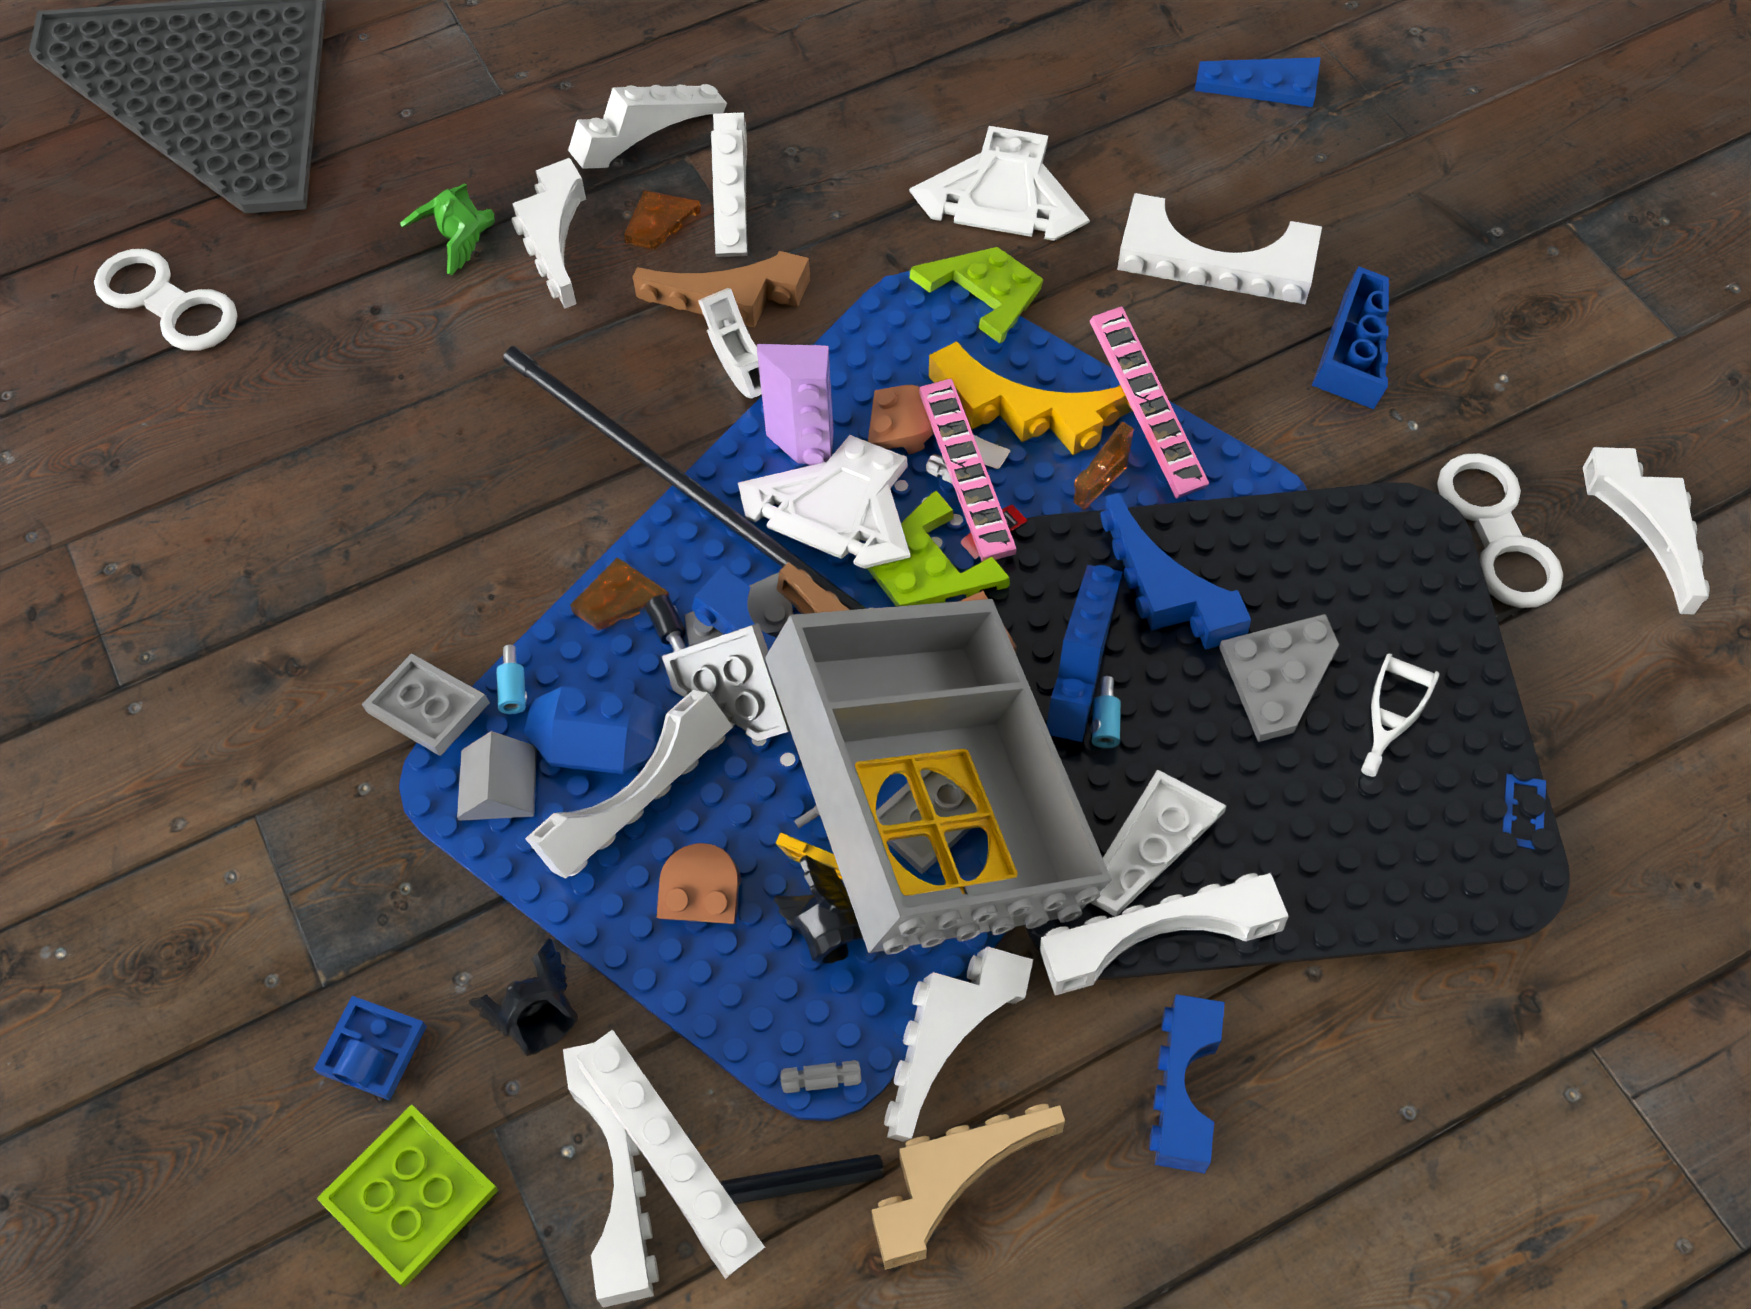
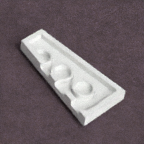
[1091,770,1226,916]

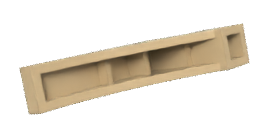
[872,1104,1065,1270]

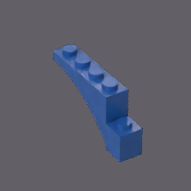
[1100,492,1251,650]
[1047,565,1123,742]

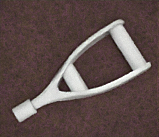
[1361,654,1439,777]

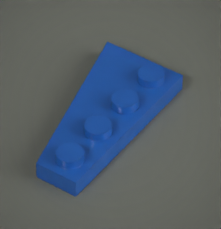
[1195,57,1321,107]

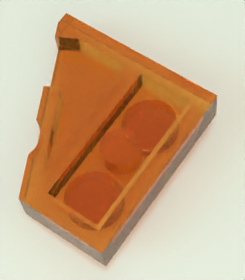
[624,190,701,249]
[1073,421,1134,510]
[570,557,669,631]

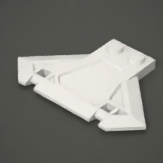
[909,126,1090,241]
[738,435,911,569]

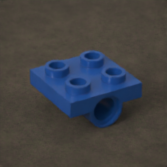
[314,996,427,1101]

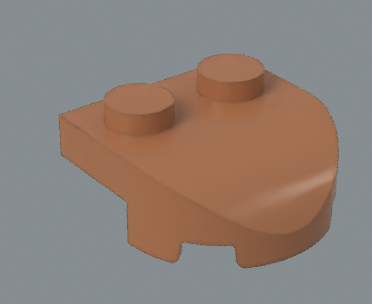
[868,385,935,454]
[656,843,741,924]

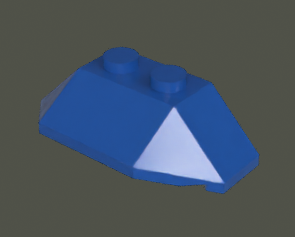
[524,686,667,774]

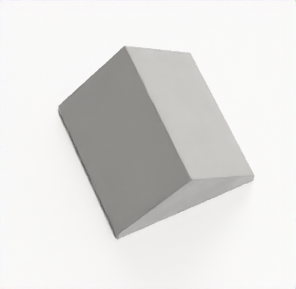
[457,731,537,821]

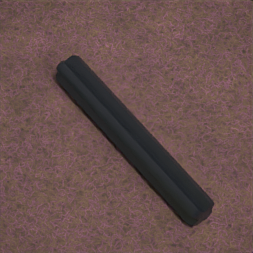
[720,1154,884,1204]

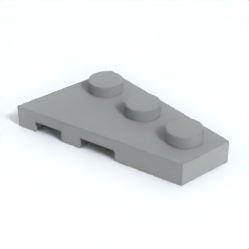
[685,572,793,647]

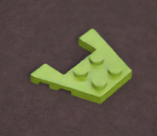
[909,247,1043,343]
[867,490,1010,606]

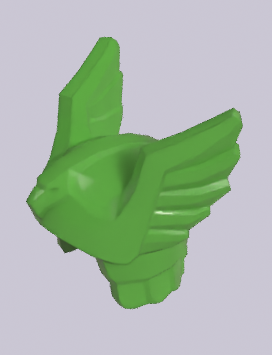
[400,183,495,275]

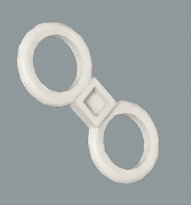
[94,249,238,351]
[1437,453,1564,608]

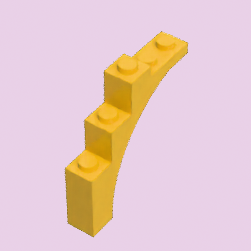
[929,341,1133,455]

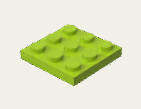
[317,1104,499,1288]

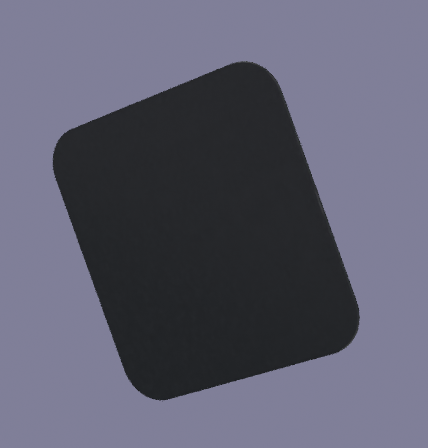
[980,482,1570,980]

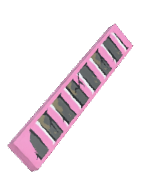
[1090,306,1209,499]
[919,378,1016,562]

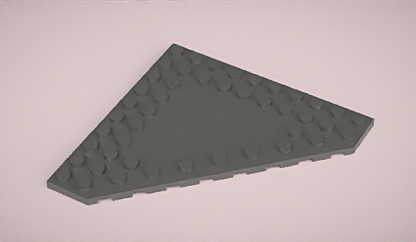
[29,0,327,214]

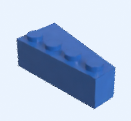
[1312,266,1389,410]

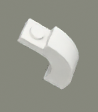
[698,288,762,399]

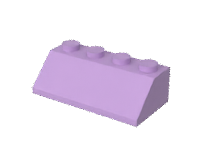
[757,344,833,465]

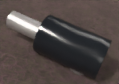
[645,594,686,652]

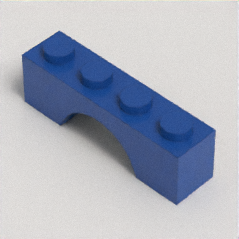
[692,565,777,651]
[1149,994,1225,1174]

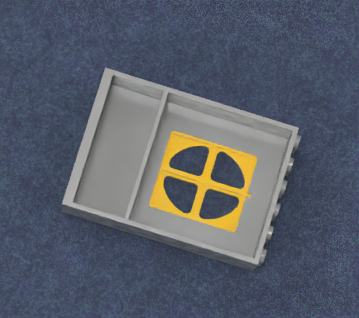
[765,599,1112,955]

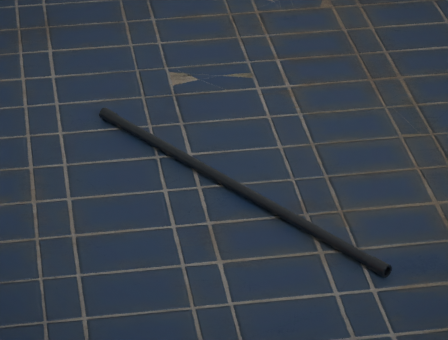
[503,346,867,610]

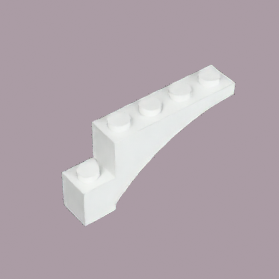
[568,84,727,169]
[711,112,748,257]
[512,158,586,309]
[1583,447,1710,615]
[884,947,1033,1142]

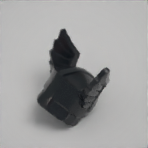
[774,855,863,965]
[469,938,578,1056]

